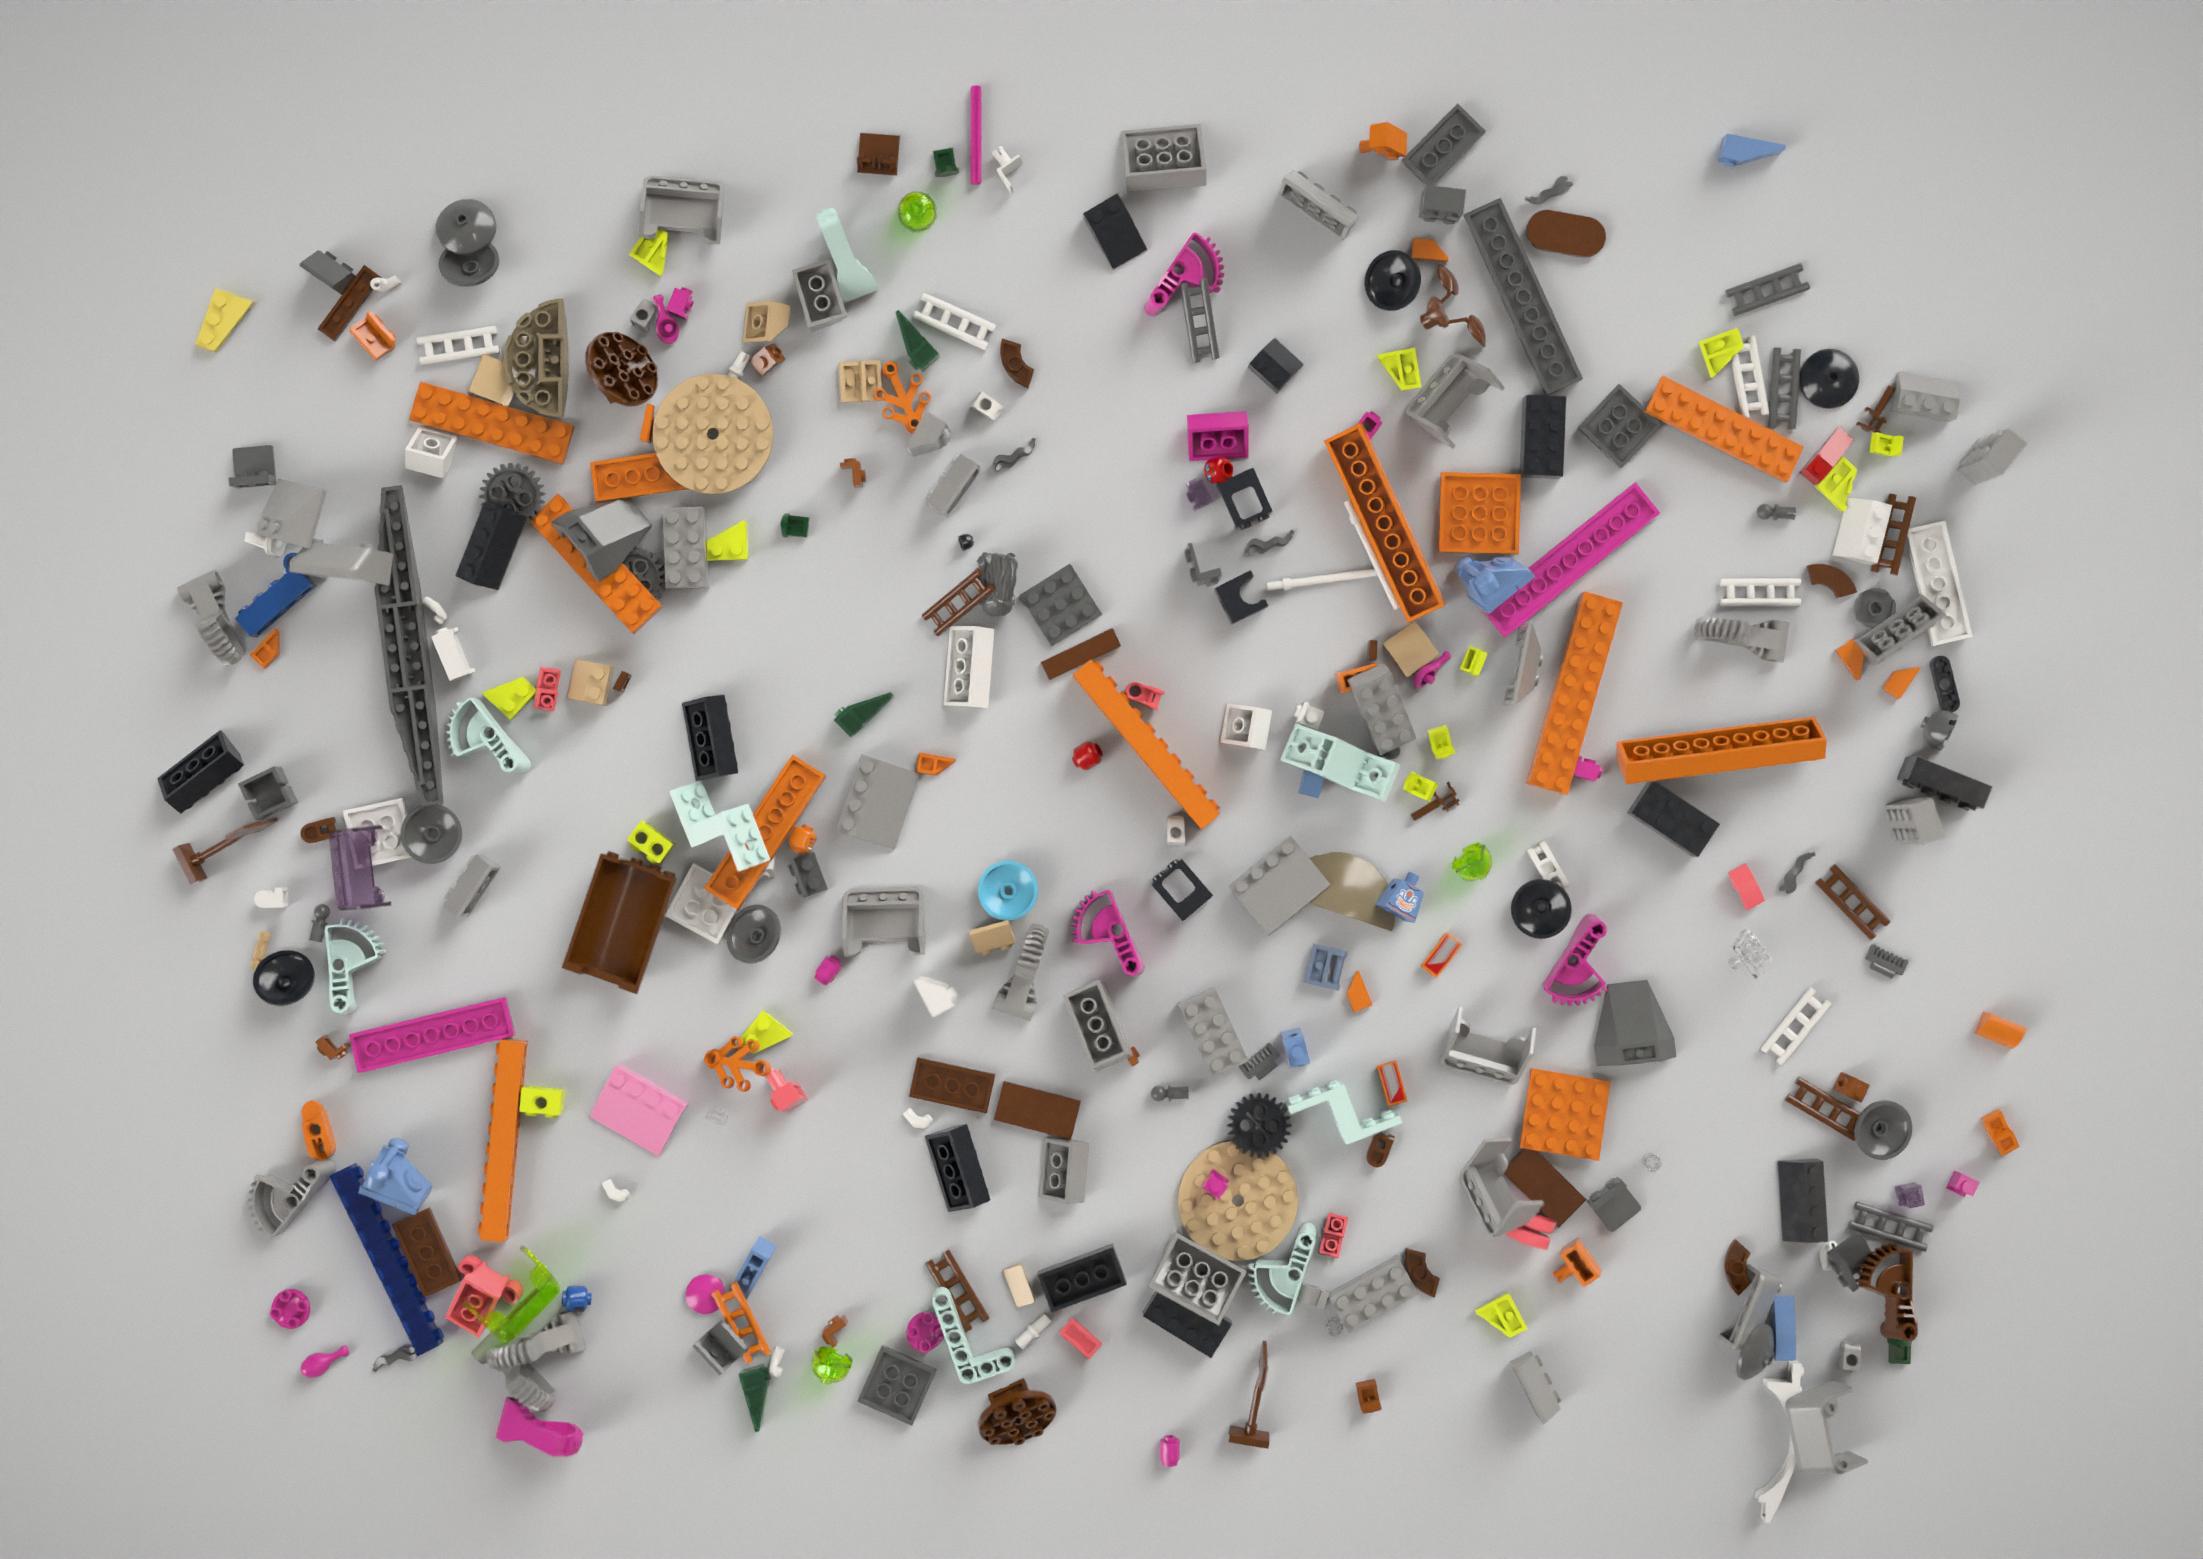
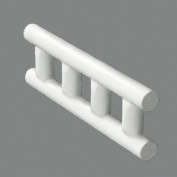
[913,293,997,350]
[417,325,501,365]
[1731,336,1769,418]
[1720,578,1801,606]
[1760,987,1832,1066]

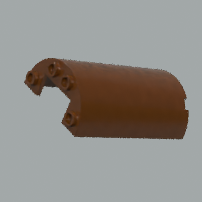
[562,851,677,994]

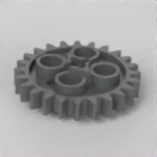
[479,463,546,526]
[623,547,665,599]

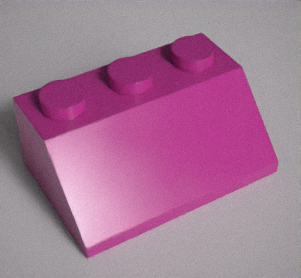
[1187,411,1249,461]

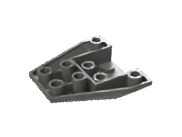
[550,498,652,583]
[1594,980,1676,1066]

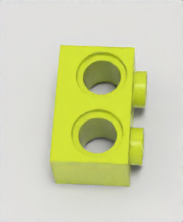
[627,821,676,864]

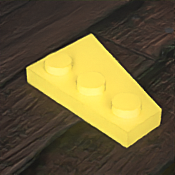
[195,288,255,353]

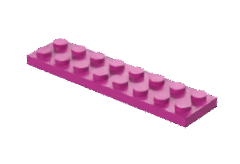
[349,997,516,1073]

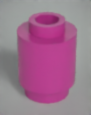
[814,955,842,986]
[1160,1435,1180,1467]

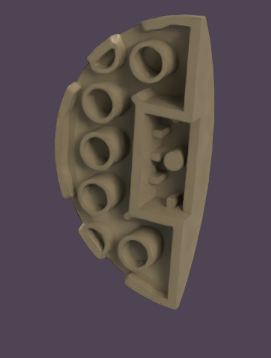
[503,299,569,417]
[1310,852,1395,931]

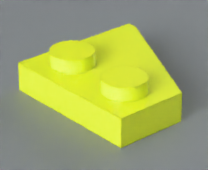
[629,229,669,277]
[1699,328,1744,378]
[1377,348,1422,391]
[1814,456,1857,512]
[482,677,536,720]
[737,1010,793,1054]
[1474,1292,1528,1338]

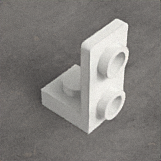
[1293,702,1325,730]

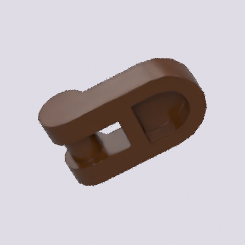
[300,817,340,843]
[1366,1131,1395,1168]

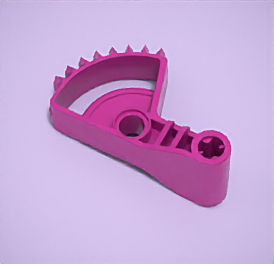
[1144,233,1225,316]
[1071,890,1145,976]
[1543,914,1608,1006]
[496,1397,583,1457]

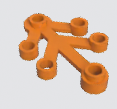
[874,361,931,434]
[704,1036,772,1092]

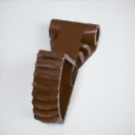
[1855,1243,1918,1342]

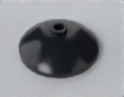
[1364,250,1421,311]
[1799,349,1859,409]
[1511,879,1572,939]
[253,950,315,1006]

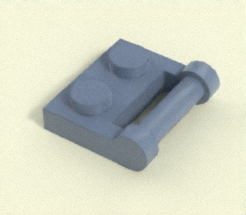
[1304,943,1348,991]

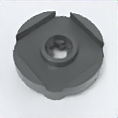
[1854,588,1896,628]

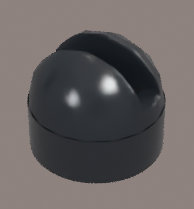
[958,534,974,551]

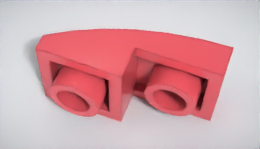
[534,666,561,711]
[1728,863,1765,910]
[1318,1213,1348,1258]

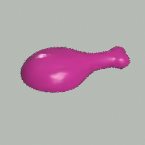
[653,294,679,344]
[1412,651,1451,689]
[300,1345,350,1378]

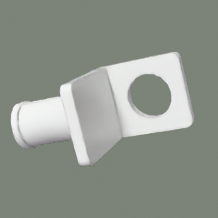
[992,146,1023,194]

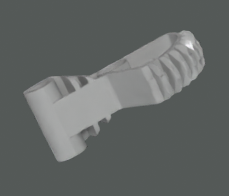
[177,570,245,666]
[1694,617,1790,662]
[992,924,1049,1021]
[248,1159,336,1237]
[486,1311,586,1369]
[471,1323,556,1412]

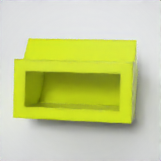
[1460,646,1488,677]

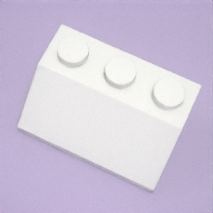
[1832,498,1892,566]
[914,976,958,1017]

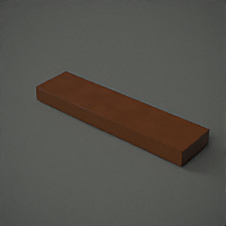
[318,265,382,342]
[1041,628,1121,680]

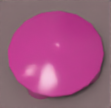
[685,1274,725,1314]
[270,1289,310,1329]
[906,1312,944,1353]

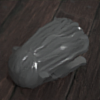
[977,552,1018,616]

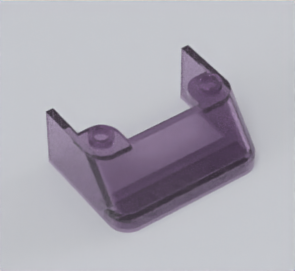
[329,825,391,911]

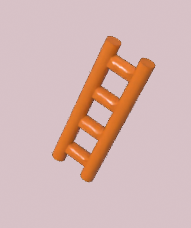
[712,1281,771,1364]

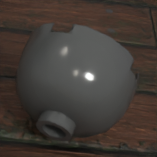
[1920,710,1959,751]

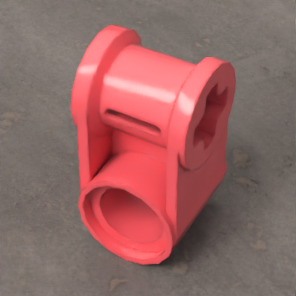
[1125,682,1165,710]

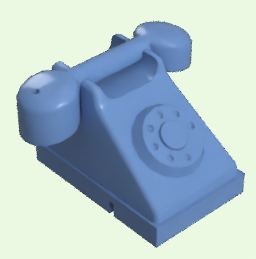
[1454,557,1535,614]
[359,1138,432,1215]

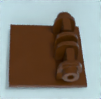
[857,133,900,176]

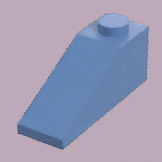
[1718,134,1786,167]
[729,1236,777,1300]

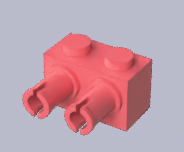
[765,1069,809,1113]

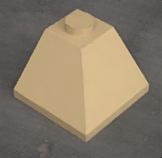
[742,301,790,343]

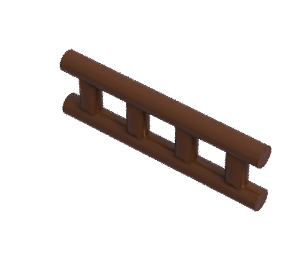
[1871,494,1916,576]
[922,568,995,636]
[1815,864,1891,940]
[1785,1077,1860,1141]
[925,1249,989,1332]

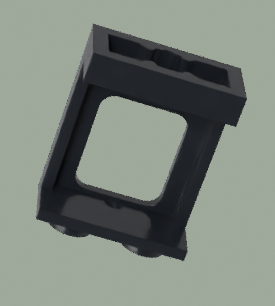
[1216,468,1273,530]
[1151,859,1213,921]

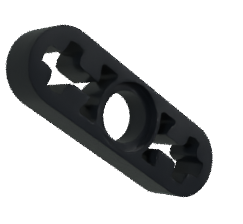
[1929,656,1960,712]

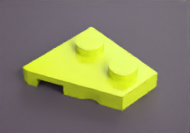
[707,521,748,561]

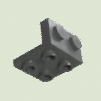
[1184,543,1222,587]
[1586,1177,1641,1232]
[1827,1232,1871,1292]
[693,1321,748,1376]

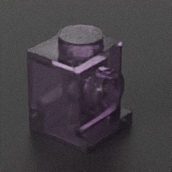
[1186,479,1213,512]
[1894,1182,1925,1208]

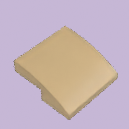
[469,354,514,407]
[838,360,882,403]
[1383,621,1440,679]

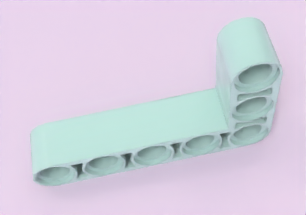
[933,1287,1015,1384]

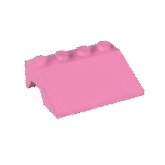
[589,1064,689,1156]

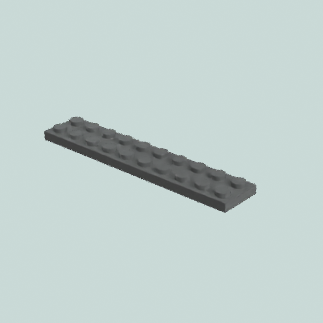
[1463,198,1583,396]

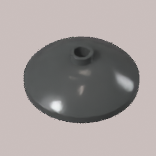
[436,199,496,255]
[439,243,500,287]
[400,804,462,864]
[727,905,781,964]
[1854,1100,1912,1160]
[1736,1323,1774,1380]

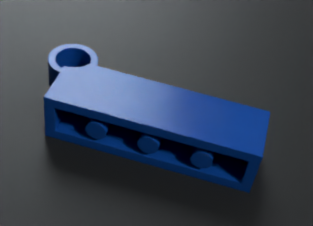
[235,552,317,638]

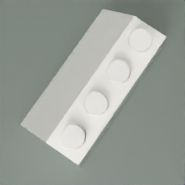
[944,626,994,708]

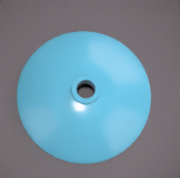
[978,860,1038,921]

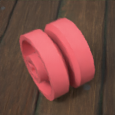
[1506,1213,1556,1250]

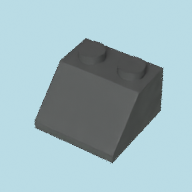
[299,250,356,295]

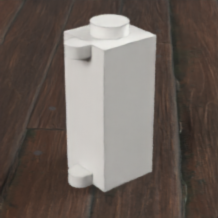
[431,627,476,682]

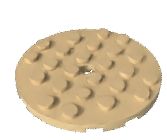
[653,374,774,495]
[1178,1140,1298,1261]

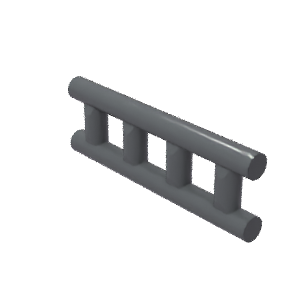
[1725,263,1810,316]
[1180,279,1220,363]
[1768,348,1801,429]
[1848,1202,1934,1252]

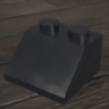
[1248,338,1304,394]

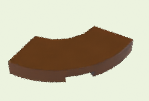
[1000,338,1034,389]
[1806,564,1857,598]
[1724,1239,1752,1296]
[1405,1248,1440,1298]

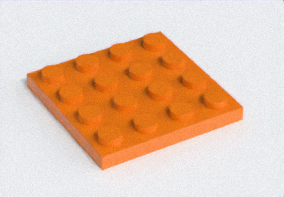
[1438,472,1521,555]
[1519,1068,1611,1161]

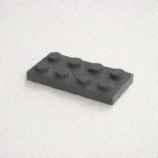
[1401,103,1486,186]

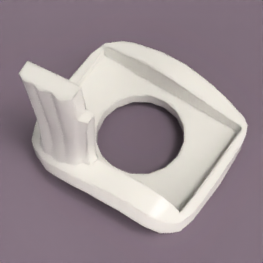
[244,531,287,558]

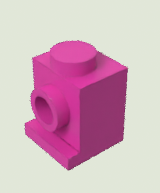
[666,287,694,321]
[1358,411,1383,440]
[1573,756,1603,782]
[1202,1169,1229,1199]
[1946,1170,1980,1197]

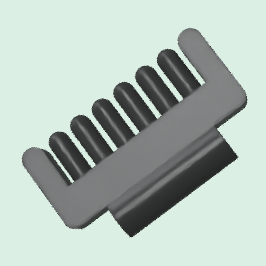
[1865,944,1909,979]
[1239,1043,1279,1080]

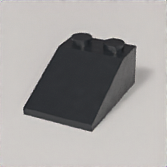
[1083,193,1147,270]

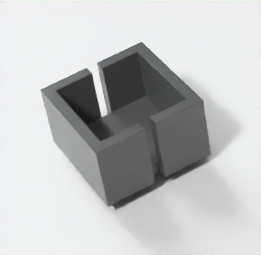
[1418,185,1466,224]
[238,766,298,820]

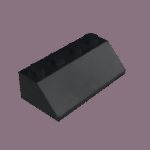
[455,501,528,590]
[682,694,738,781]
[157,730,244,814]
[925,1124,991,1212]
[1777,1158,1828,1243]

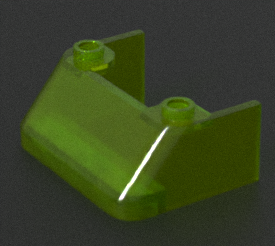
[462,1246,560,1343]

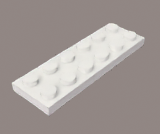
[1906,520,1973,646]

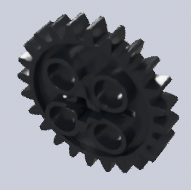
[1226,1093,1292,1158]

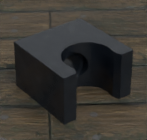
[1214,570,1269,625]

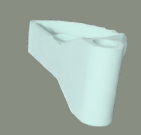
[816,208,878,304]
[445,697,531,774]
[325,918,387,1015]
[1248,1222,1317,1315]

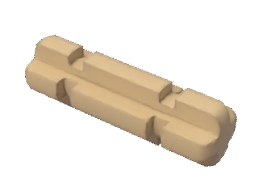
[250,931,271,969]

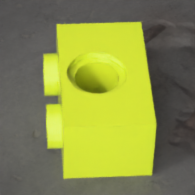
[519,1086,566,1118]

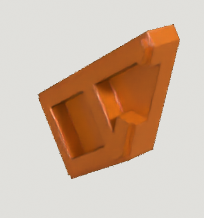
[1411,238,1449,262]
[640,404,655,444]
[250,628,280,669]
[1835,639,1864,681]
[1882,667,1920,699]
[916,753,956,776]
[1346,971,1372,1012]

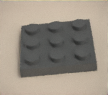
[1577,384,1663,469]
[1020,564,1102,646]
[857,1345,937,1426]

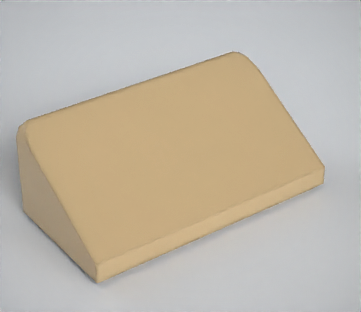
[1003,1263,1036,1307]

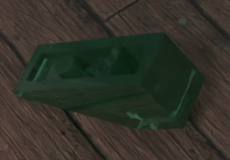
[895,310,940,373]
[834,692,894,738]
[738,1363,771,1432]

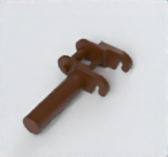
[1856,385,1895,433]
[1410,782,1460,821]

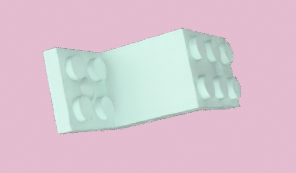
[1280,723,1400,802]
[669,781,770,872]
[1285,1080,1402,1145]

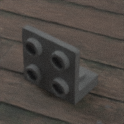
[229,445,276,489]

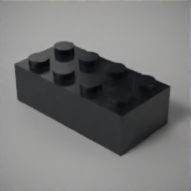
[1520,395,1566,479]
[1897,756,1993,811]
[1627,781,1720,857]
[1038,1243,1127,1313]
[1142,1291,1232,1358]

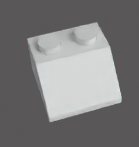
[405,426,458,478]
[1220,703,1272,750]

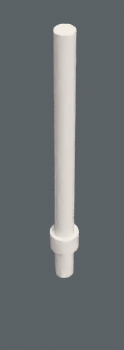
[1344,500,1401,610]
[1266,568,1378,591]

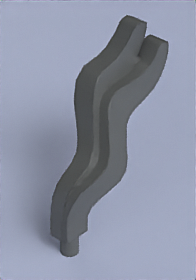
[1525,176,1573,204]
[993,438,1036,472]
[1247,530,1294,554]
[1779,852,1816,894]
[373,1344,418,1372]

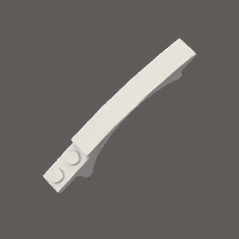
[1754,1360,1804,1523]

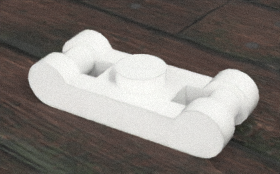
[1526,841,1569,888]

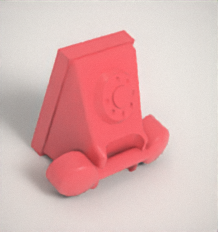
[445,1255,524,1338]

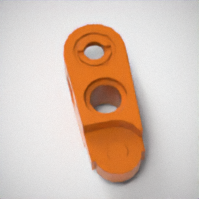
[301,1100,336,1160]

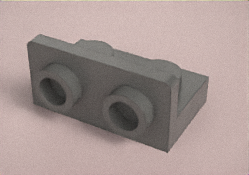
[788,852,828,898]

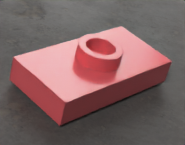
[1059,1317,1102,1359]

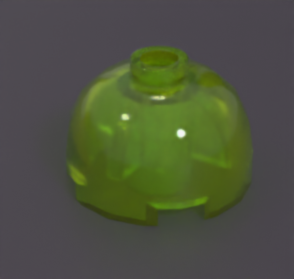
[898,191,937,232]
[1452,842,1493,881]
[811,1347,853,1384]

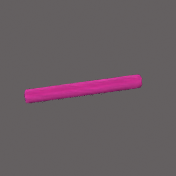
[971,85,982,185]

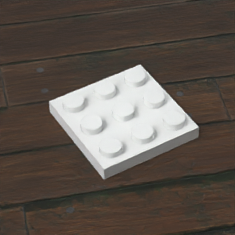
[343,798,412,869]
[665,863,737,944]

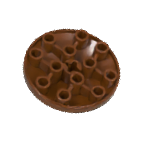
[585,332,658,406]
[978,1378,1057,1445]

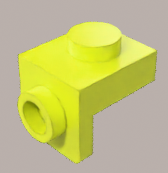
[1869,432,1904,457]
[1427,725,1455,759]
[1403,771,1439,802]

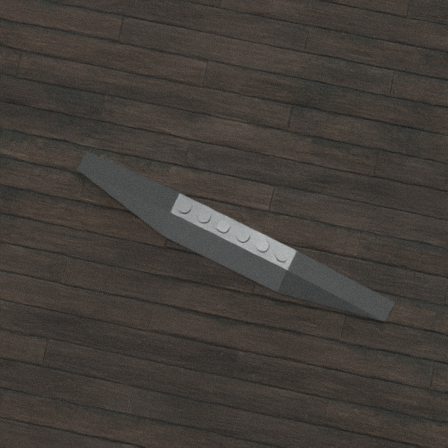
[375,485,444,806]

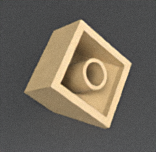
[567,659,615,706]
[969,920,1015,956]

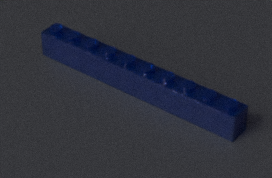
[329,1163,444,1356]

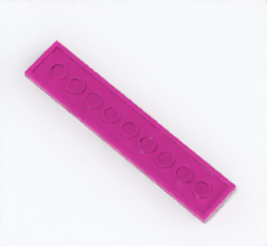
[1482,482,1660,638]

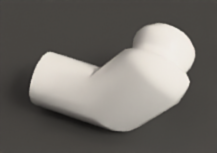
[370,275,401,292]
[422,597,447,624]
[903,1108,933,1129]
[602,1178,630,1202]
[1819,1241,1838,1271]
[768,1346,785,1378]

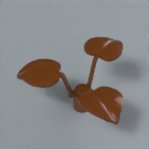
[1420,264,1486,348]

